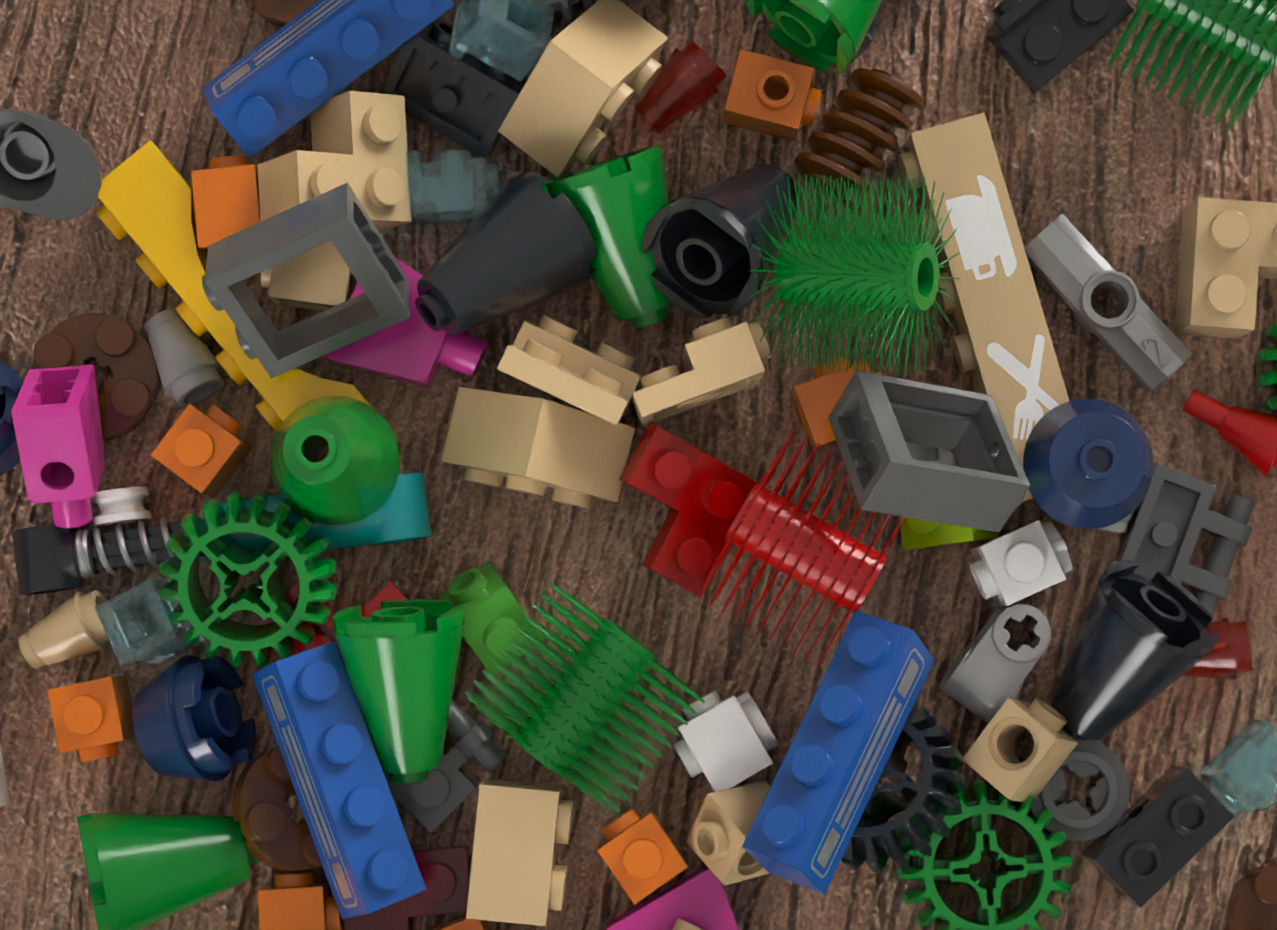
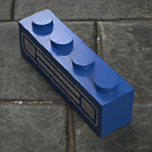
[202,0,455,159]
[742,611,935,895]
[252,641,427,919]

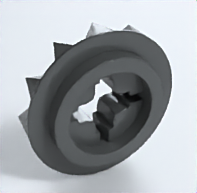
[1031,738,1130,841]

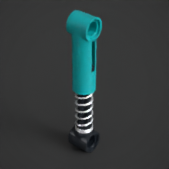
[12,473,432,596]

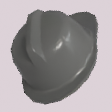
[0,109,102,220]

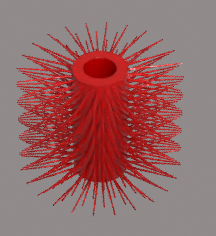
[698,429,905,668]

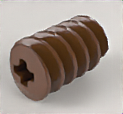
[793,68,927,209]

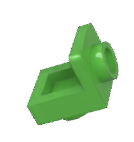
[439,561,545,676]

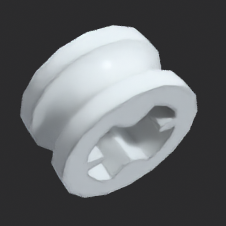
[91,487,152,526]

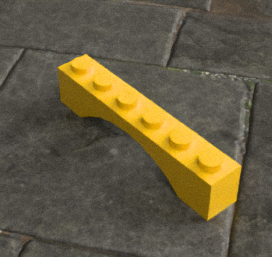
[95,140,400,462]

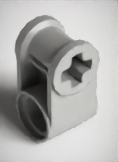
[938,602,1051,724]

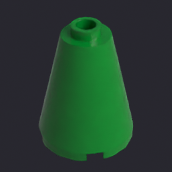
[745,0,882,74]
[539,145,673,329]
[270,396,400,525]
[332,599,465,783]
[77,813,261,930]

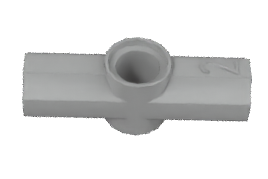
[1024,214,1192,393]

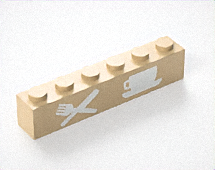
[898,113,1069,502]

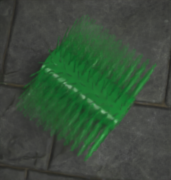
[1108,0,1277,131]
[749,174,960,377]
[465,583,705,813]

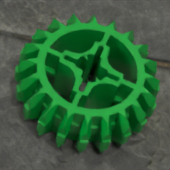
[159,492,337,667]
[896,779,1073,930]

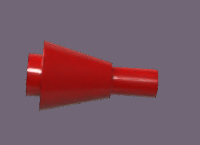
[1182,389,1277,477]

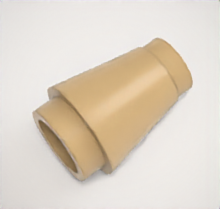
[18,590,120,669]

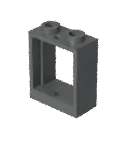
[202,182,411,378]
[828,370,1030,532]

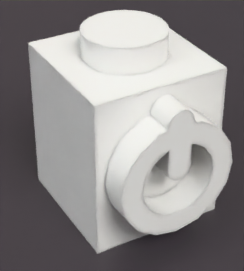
[969,520,1073,607]
[673,690,779,792]

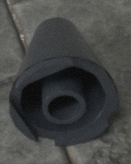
[642,164,800,319]
[415,171,597,335]
[1051,560,1220,740]

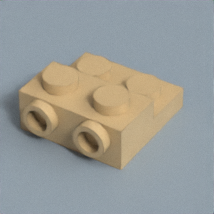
[497,315,643,426]
[632,318,771,428]

